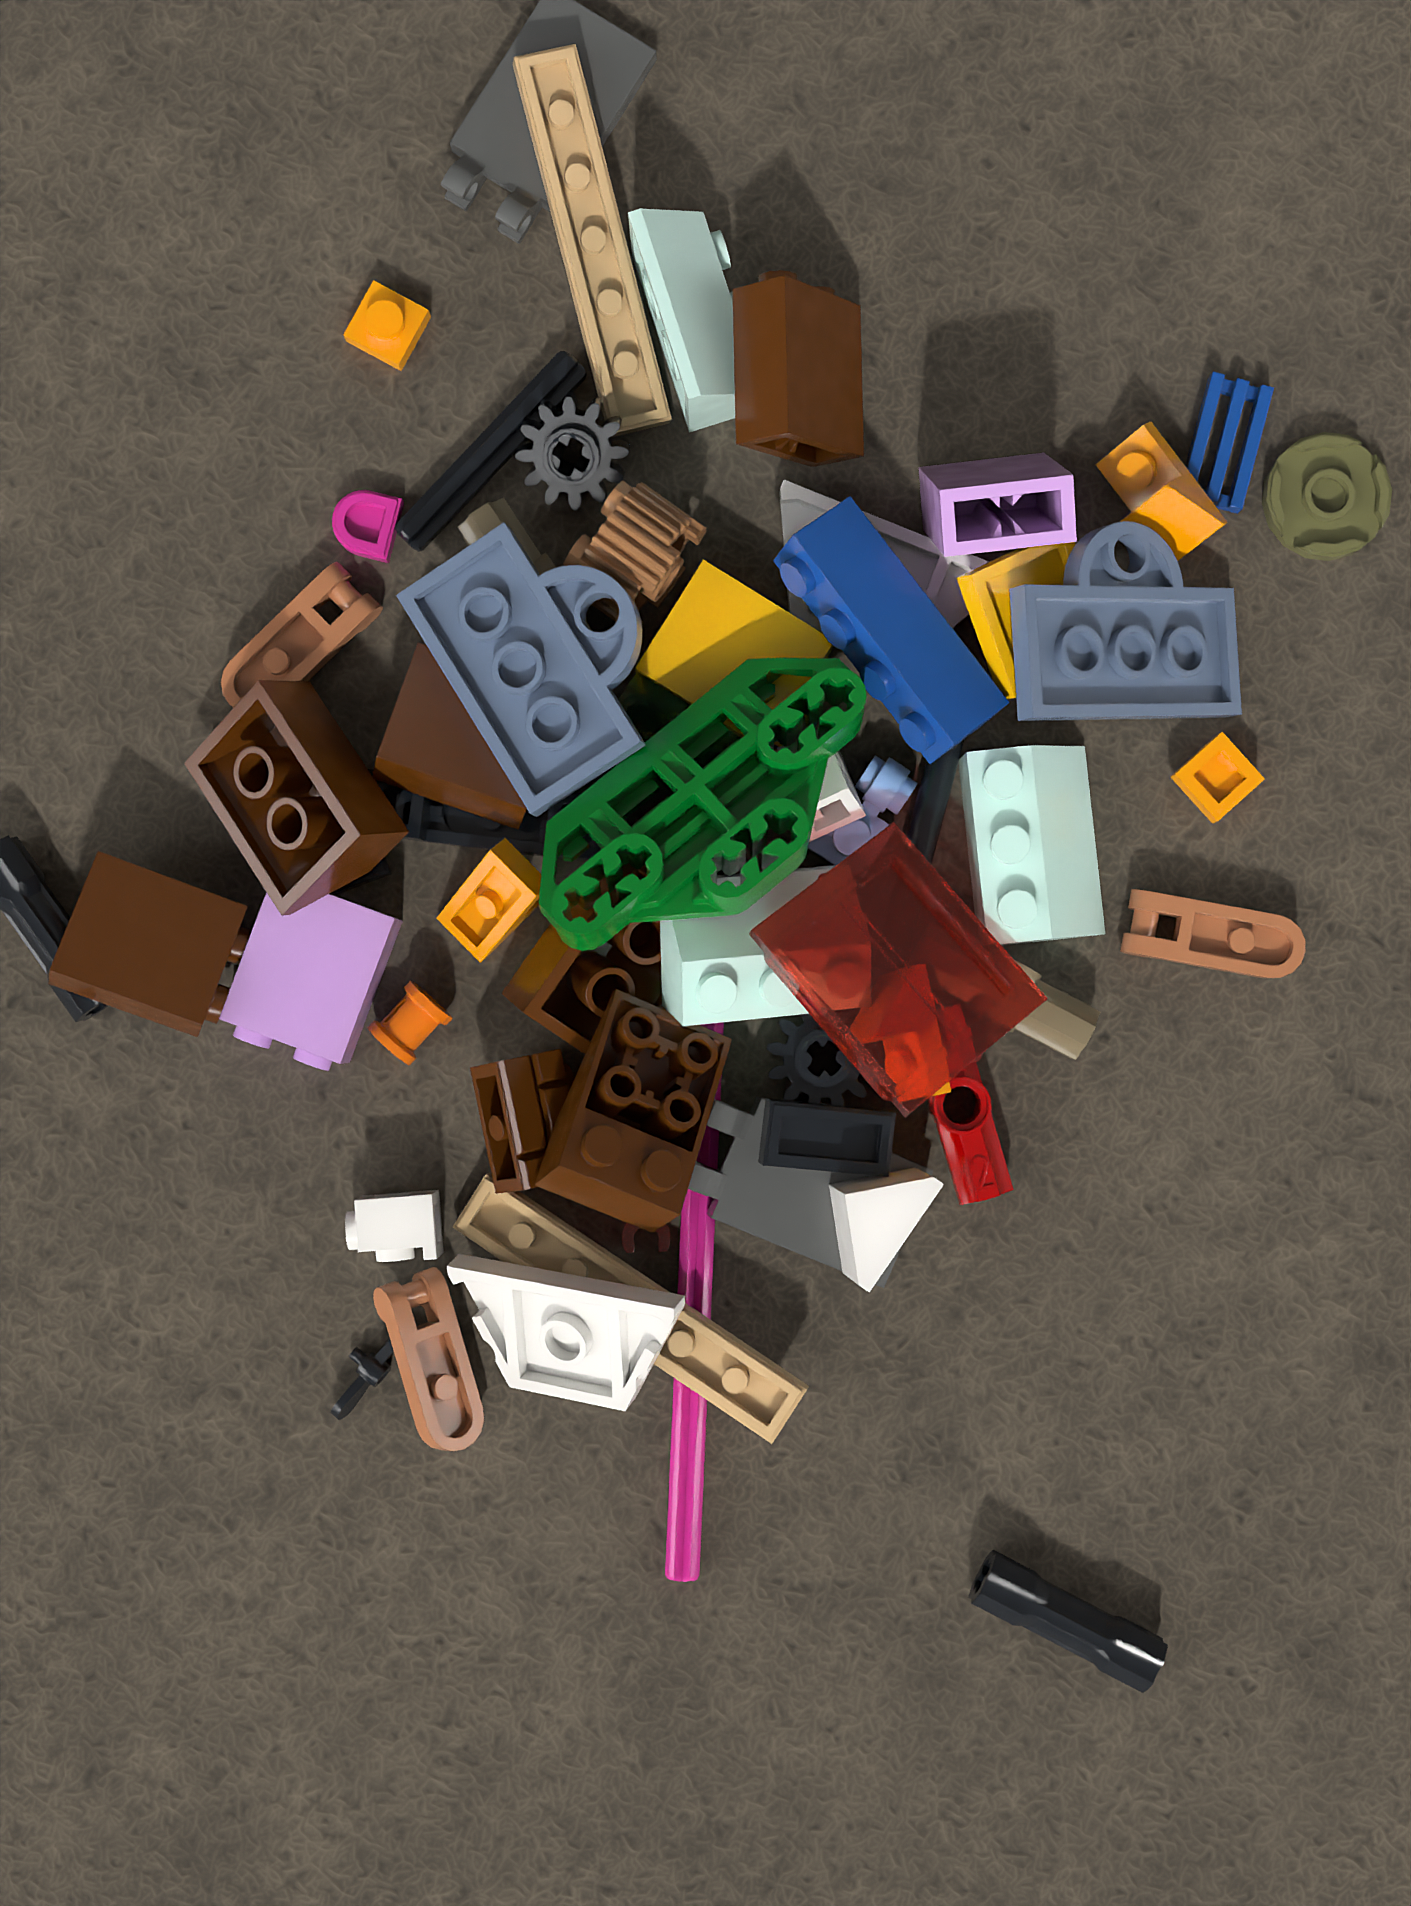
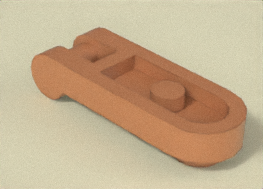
[221,562,383,708]
[1120,889,1306,978]
[373,1267,484,1451]

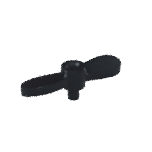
[330,1337,394,1420]

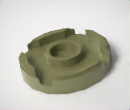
[1262,432,1392,561]

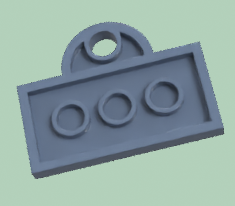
[1009,521,1242,721]
[396,522,646,817]

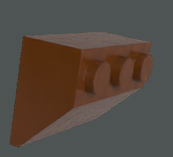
[184,680,409,916]
[502,863,667,1054]

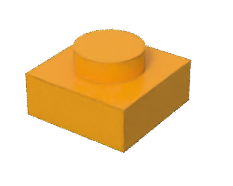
[343,280,431,371]
[1170,732,1265,824]

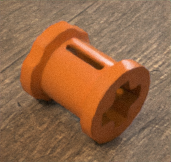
[367,980,453,1065]

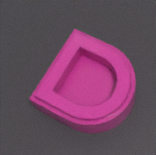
[332,490,404,563]

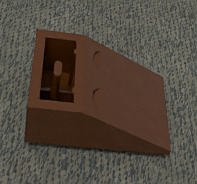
[535,989,732,1233]

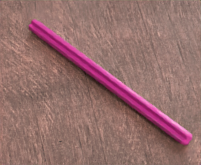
[665,1022,724,1582]

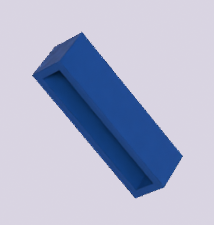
[773,496,1010,764]

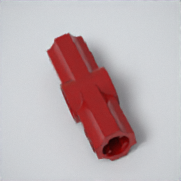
[928,1004,1014,1205]

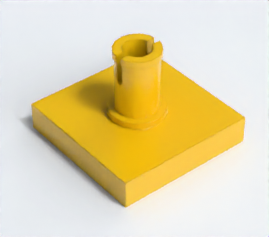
[956,542,1076,699]

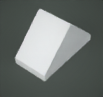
[829,1168,944,1292]

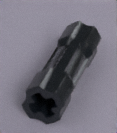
[0,835,108,1022]
[968,1550,1168,1693]

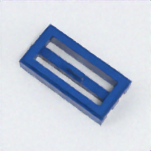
[1185,372,1274,514]

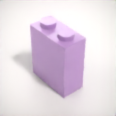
[918,453,1077,557]
[219,892,403,1071]

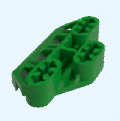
[539,658,867,951]

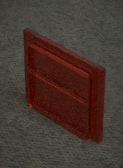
[749,822,1048,1118]

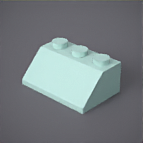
[628,208,735,432]
[958,745,1105,948]
[660,865,871,1026]

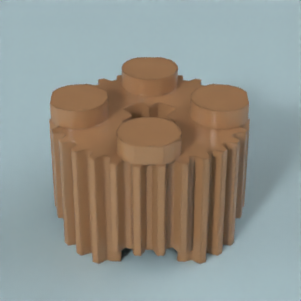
[563,480,707,623]

